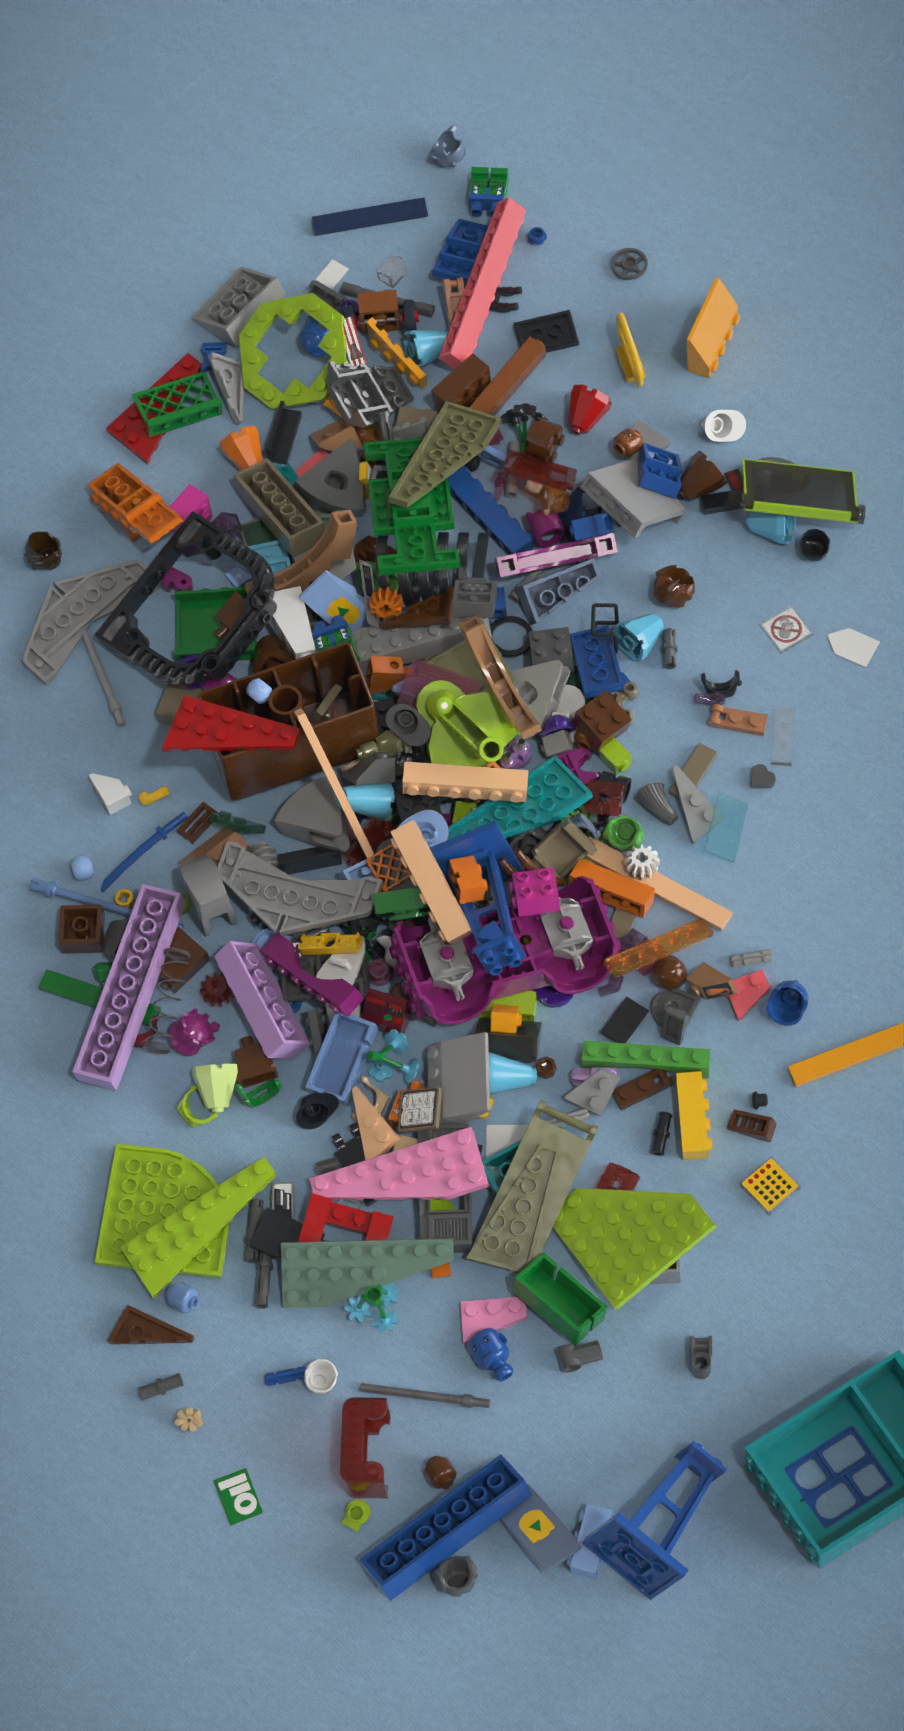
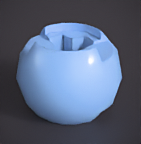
[246,678,272,704]
[70,855,94,881]

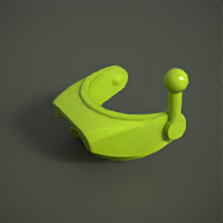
[176,1085,219,1128]

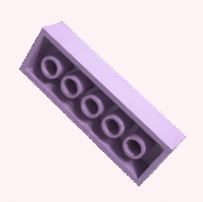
[214,941,310,1059]

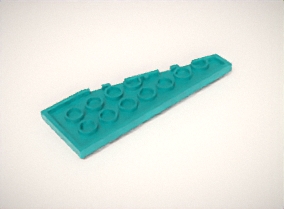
[448,755,593,840]

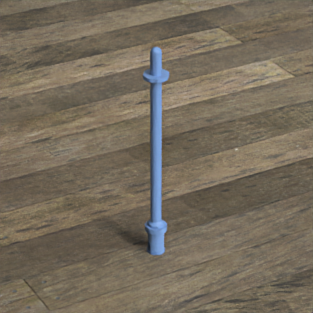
[29,877,184,930]

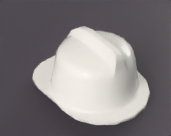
[701,410,746,442]

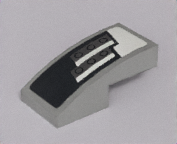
[272,1182,295,1220]

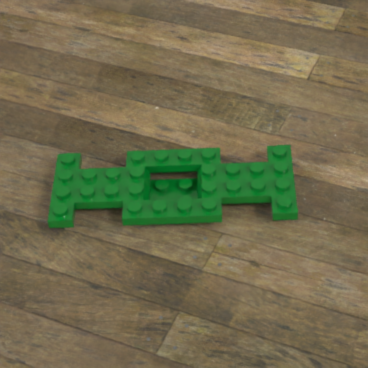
[364,437,460,575]

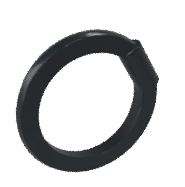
[490,616,533,658]

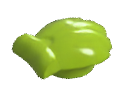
[341,1499,371,1532]

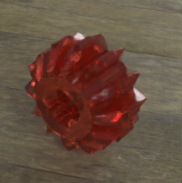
[200,971,235,1007]

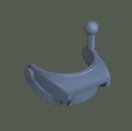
[569,813,605,839]

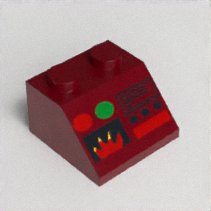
[362,988,411,1034]

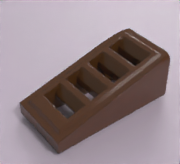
[727,1109,777,1142]

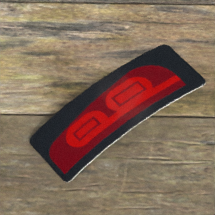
[724,469,743,490]

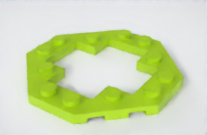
[239,293,348,411]

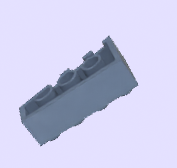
[516,558,601,625]

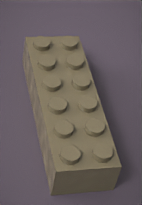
[234,458,325,557]

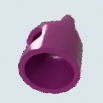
[525,505,566,548]

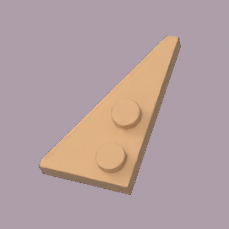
[352,1086,401,1160]

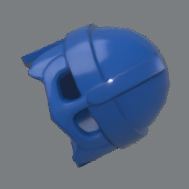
[300,315,329,357]
[766,980,808,1026]

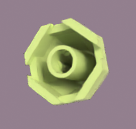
[192,1064,238,1113]

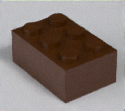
[431,353,491,412]

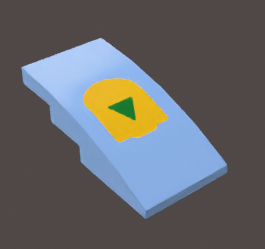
[299,570,383,631]

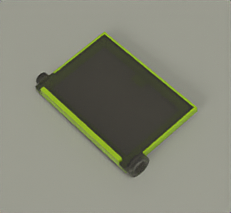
[740,459,866,525]

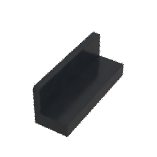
[266,401,302,465]
[278,846,342,875]

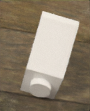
[89,773,132,815]

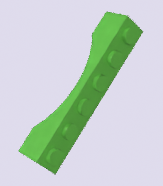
[582,1041,710,1078]

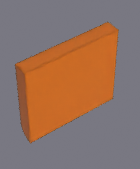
[431,1262,451,1278]

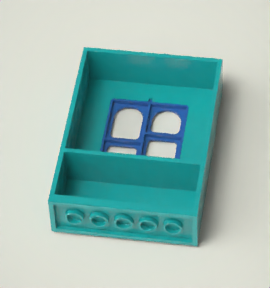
[743,1350,904,1569]

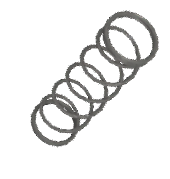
[144,947,191,1054]

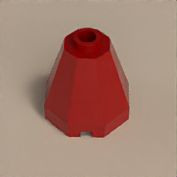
[568,384,612,435]

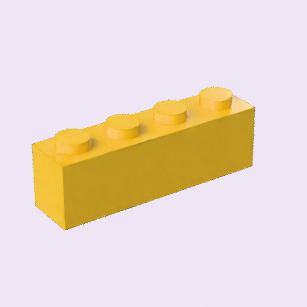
[676,1071,712,1160]

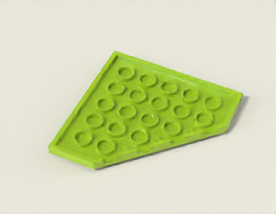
[553,1188,717,1310]

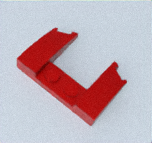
[298,1193,394,1242]

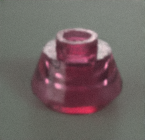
[368,959,394,986]

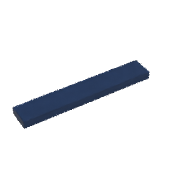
[312,197,428,236]

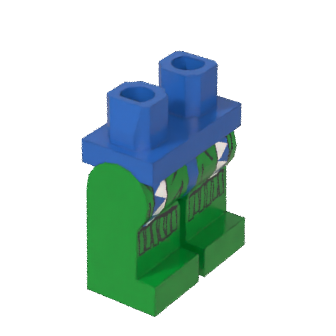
[469,167,509,217]
[312,614,361,661]

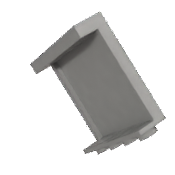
[581,459,687,538]

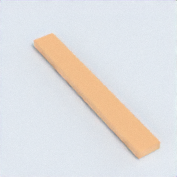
[294,708,374,859]
[584,836,732,931]

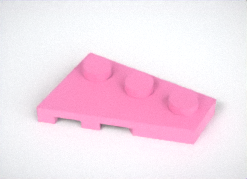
[460,1297,527,1345]

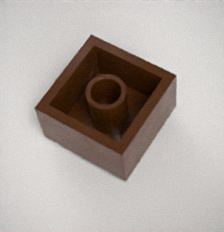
[572,690,632,752]
[59,905,105,953]

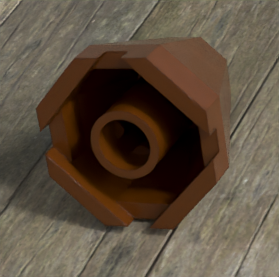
[678,450,728,500]
[253,635,293,673]

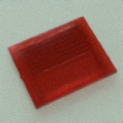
[504,449,577,491]

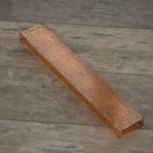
[604,918,714,978]

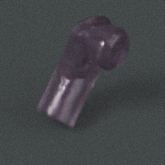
[694,692,725,706]
[598,970,623,997]

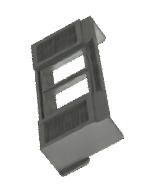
[418,1124,473,1253]

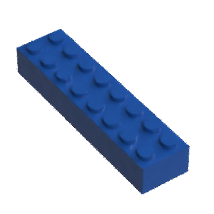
[359,1454,532,1601]

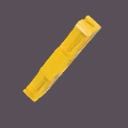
[298,932,363,955]

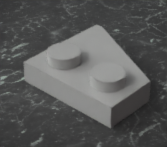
[564,1068,620,1116]

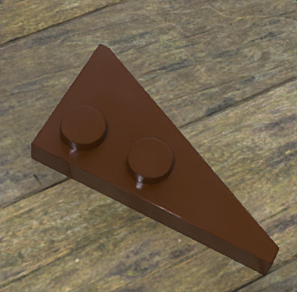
[381,587,454,629]
[108,1305,195,1345]

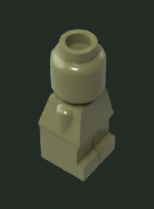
[355,729,412,761]

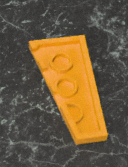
[367,317,427,390]

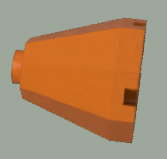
[220,426,263,471]

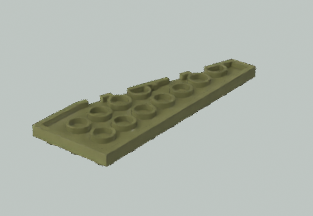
[388,401,501,508]

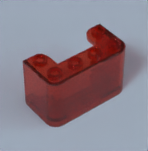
[340,1397,391,1499]

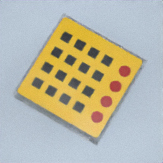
[740,1156,800,1216]

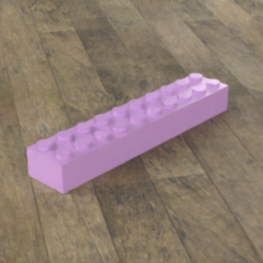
[72,884,186,1091]

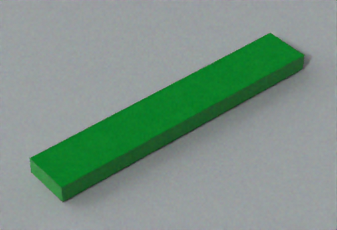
[39,969,161,1027]

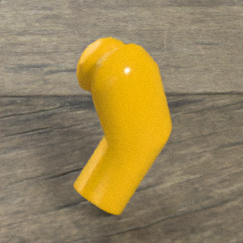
[138,786,169,806]

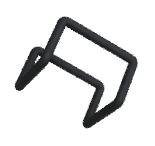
[591,603,619,654]

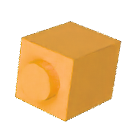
[491,1004,522,1033]

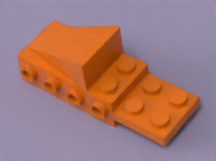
[87,463,183,544]

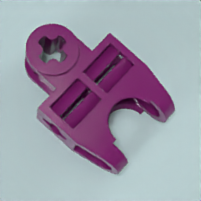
[557,748,601,790]

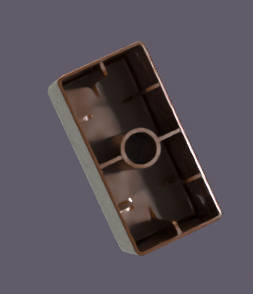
[197,642,380,801]

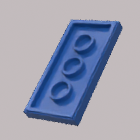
[570,625,625,698]

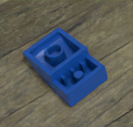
[638,442,683,499]

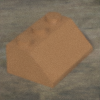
[178,826,250,867]

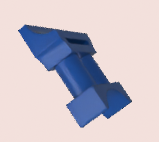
[201,342,227,373]

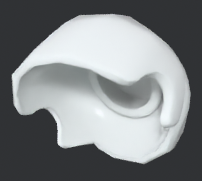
[304,1359,338,1394]

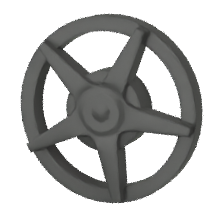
[611,248,648,280]

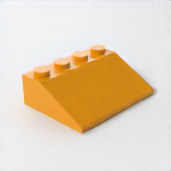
[687,277,740,378]

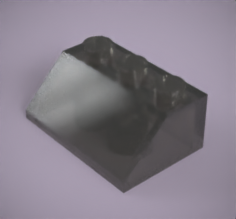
[474,1017,542,1063]

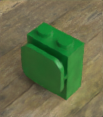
[373,887,430,921]

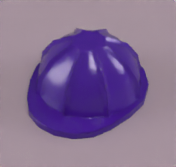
[539,714,576,737]

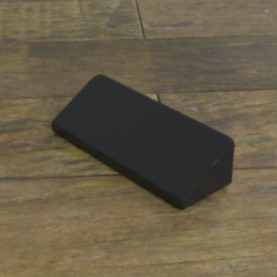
[701,486,763,515]

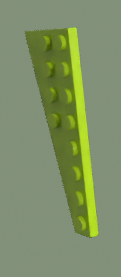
[120,1156,277,1299]

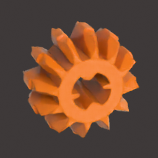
[369,587,404,620]

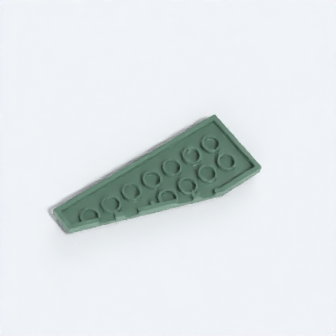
[281,1238,454,1308]

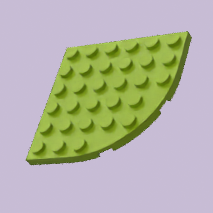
[94,1144,229,1279]

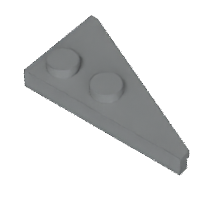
[208,352,244,425]
[672,765,724,844]

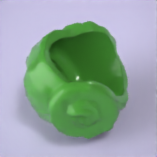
[603,815,645,852]

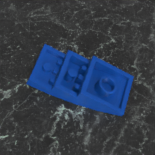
[432,219,488,284]

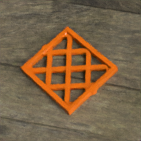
[366,844,412,892]

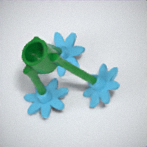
[344,1282,401,1333]

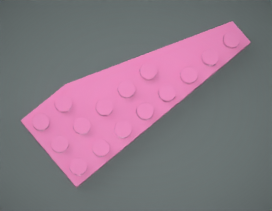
[309,1126,490,1200]

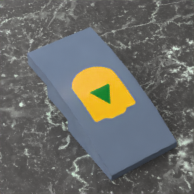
[500,1484,582,1574]

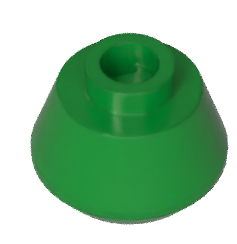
[93,962,113,985]

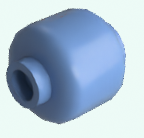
[166,1282,199,1313]

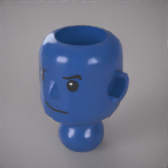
[468,1328,513,1382]

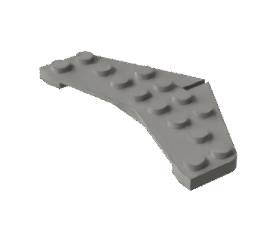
[23,560,161,686]
[217,841,383,936]

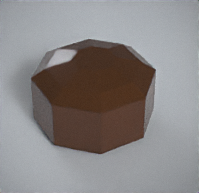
[535,1057,557,1079]

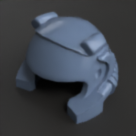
[430,126,466,168]

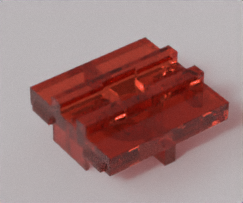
[584,779,625,817]
[596,1162,640,1191]

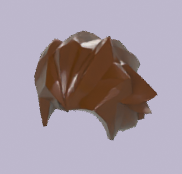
[653,565,695,608]

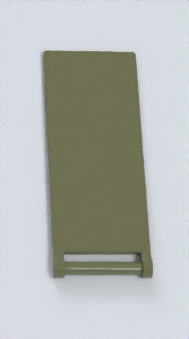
[472,1100,598,1274]

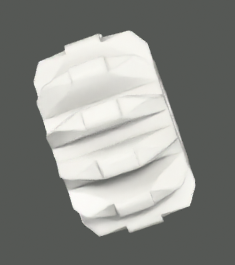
[624,843,660,880]

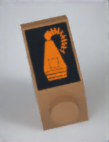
[686,962,738,1000]

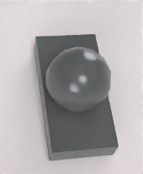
[661,1006,689,1045]

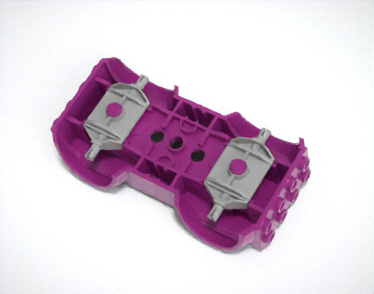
[389,876,621,1025]

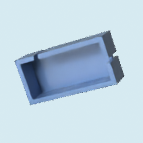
[305,1013,379,1106]

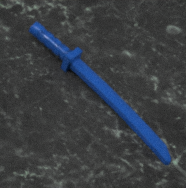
[101,812,188,892]

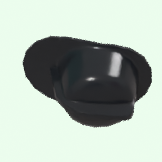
[296,1092,339,1130]

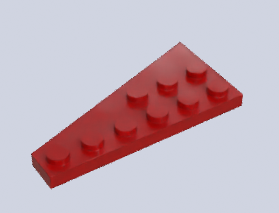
[106,353,201,465]
[162,695,301,752]

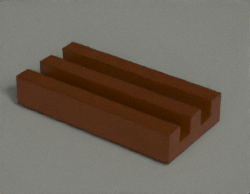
[176,802,219,845]

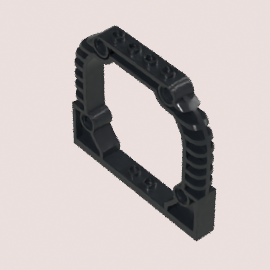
[95,511,277,687]

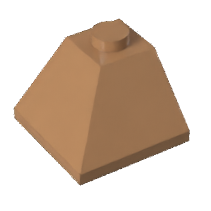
[309,418,362,451]

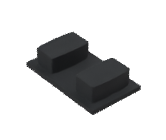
[601,996,649,1043]

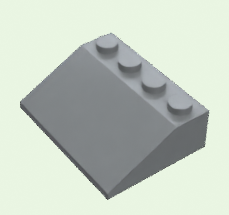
[191,267,286,346]
[427,1032,490,1125]

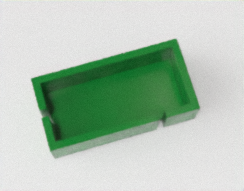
[511,1252,608,1346]

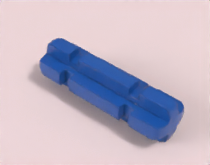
[265,1366,306,1386]

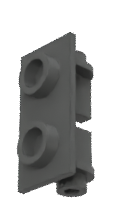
[308,280,349,312]

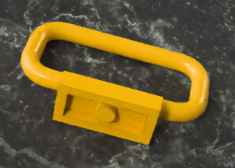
[616,313,645,387]

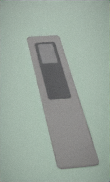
[359,560,380,628]

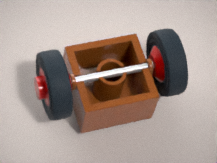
[343,289,419,334]

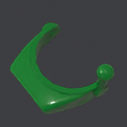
[235,1079,282,1108]

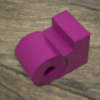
[161,567,193,593]

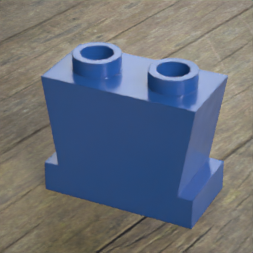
[570,514,614,540]

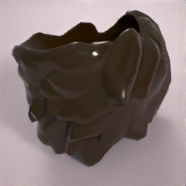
[24,531,62,570]

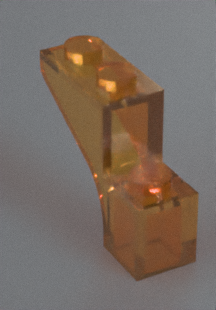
[524,471,571,515]

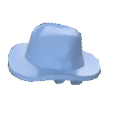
[399,810,449,848]

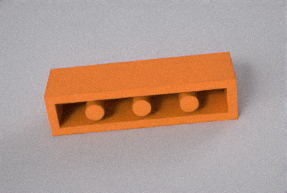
[569,859,655,918]

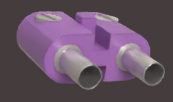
[501,738,531,770]

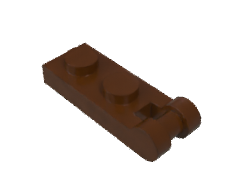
[612,1069,674,1111]

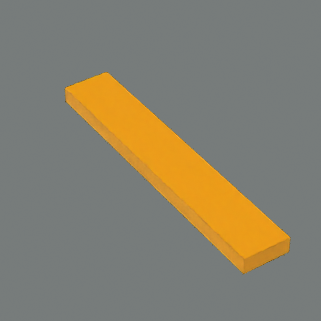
[788,1022,904,1087]

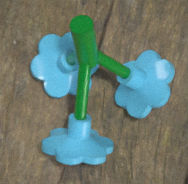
[367,1029,420,1084]

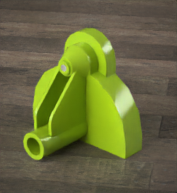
[415,680,518,767]

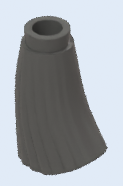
[636,783,678,825]

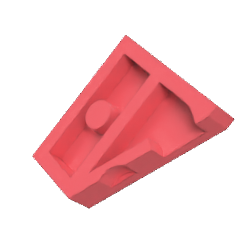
[728,969,770,1021]

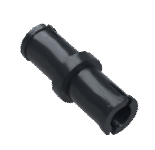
[650,1111,673,1156]

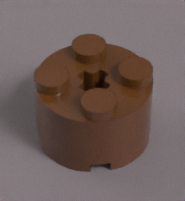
[524,417,565,463]

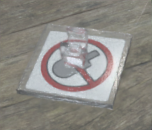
[758,604,814,654]

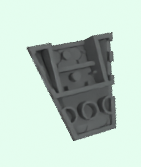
[327,362,414,428]
[281,930,370,1002]

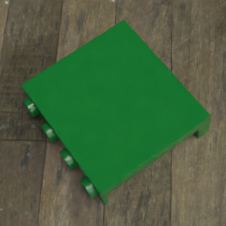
[175,586,257,663]

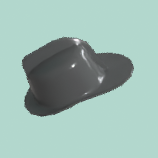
[386,703,431,746]

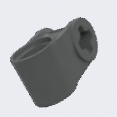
[690,1336,712,1379]

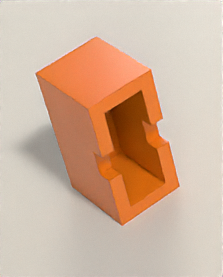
[448,856,487,904]

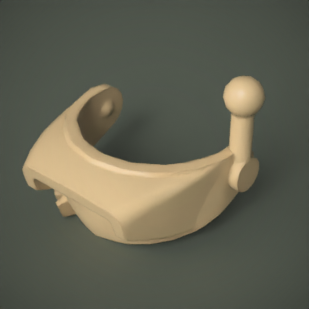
[351,1076,390,1122]

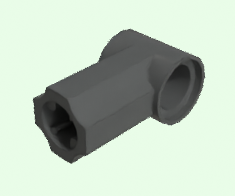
[557,1340,603,1373]

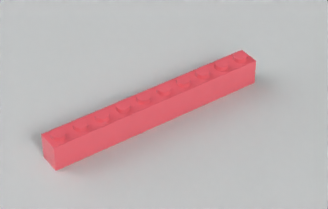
[439,197,526,369]

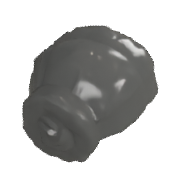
[433,1556,478,1597]

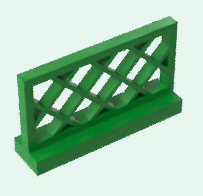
[132,371,222,437]

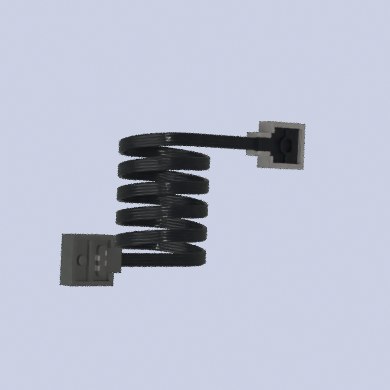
[371,465,497,619]

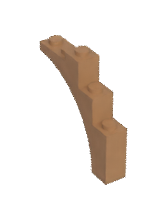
[245,510,357,594]
[458,615,542,740]

